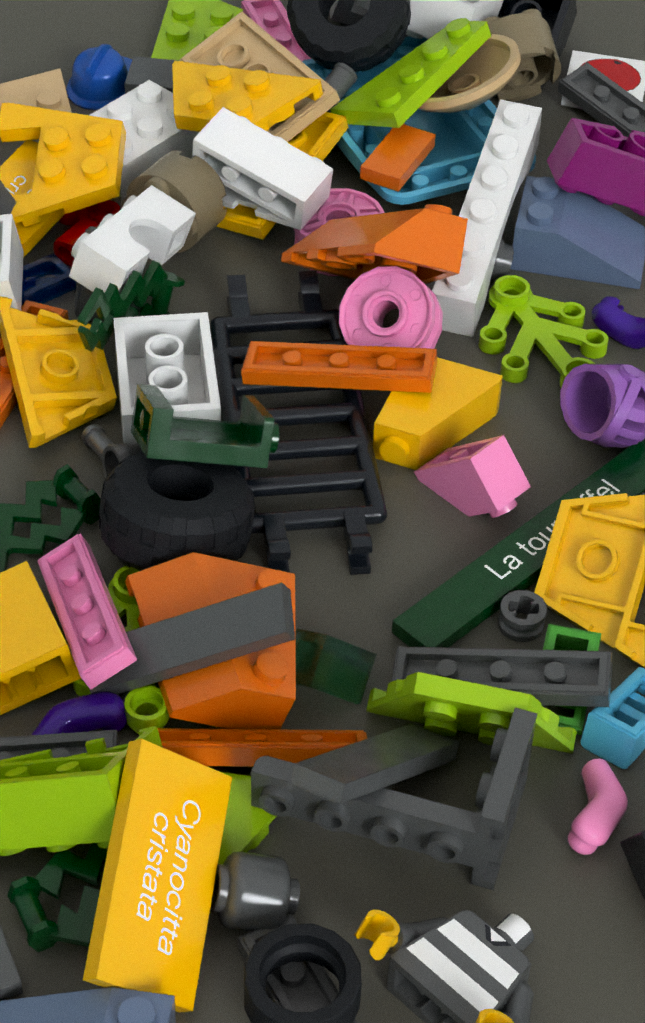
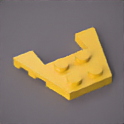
[0,102,126,227]
[534,493,645,669]

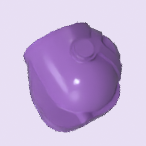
[560,364,645,448]

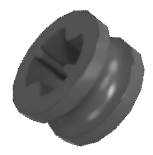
[498,590,547,642]

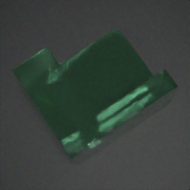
[296,628,377,704]

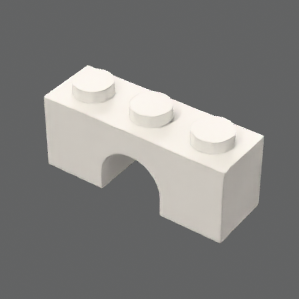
[69,185,196,294]

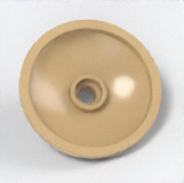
[419,34,521,113]

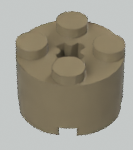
[482,9,561,102]
[121,150,227,253]

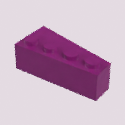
[546,118,645,217]

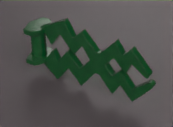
[77,260,185,352]
[0,464,101,572]
[7,843,108,953]

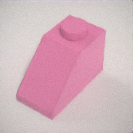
[414,435,531,518]

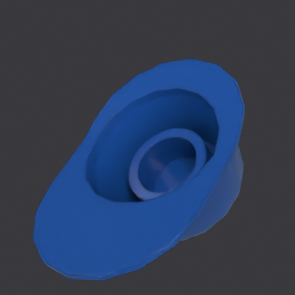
[66,44,132,110]

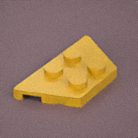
[172,61,323,132]
[0,297,117,448]

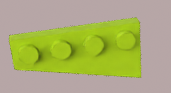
[330,18,491,128]

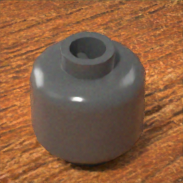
[210,852,300,931]

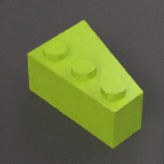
[0,726,163,856]

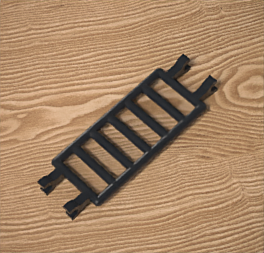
[210,270,387,575]

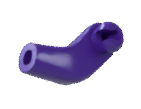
[591,296,645,349]
[32,692,127,735]

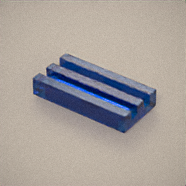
[21,253,76,307]

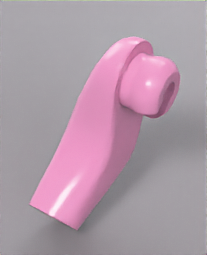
[568,758,628,855]

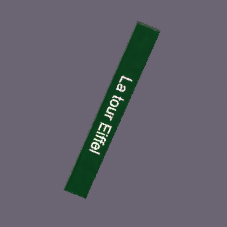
[392,439,645,648]

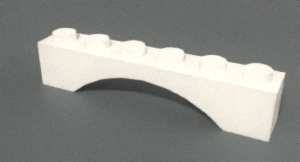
[432,99,542,337]

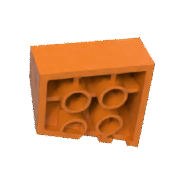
[281,204,468,284]
[125,552,296,729]

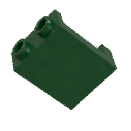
[131,384,279,468]

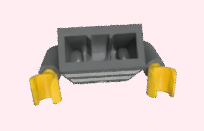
[354,909,534,1023]

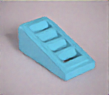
[581,667,645,769]

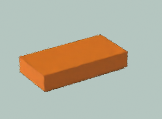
[360,124,436,191]

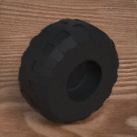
[287,0,411,72]
[99,451,255,571]

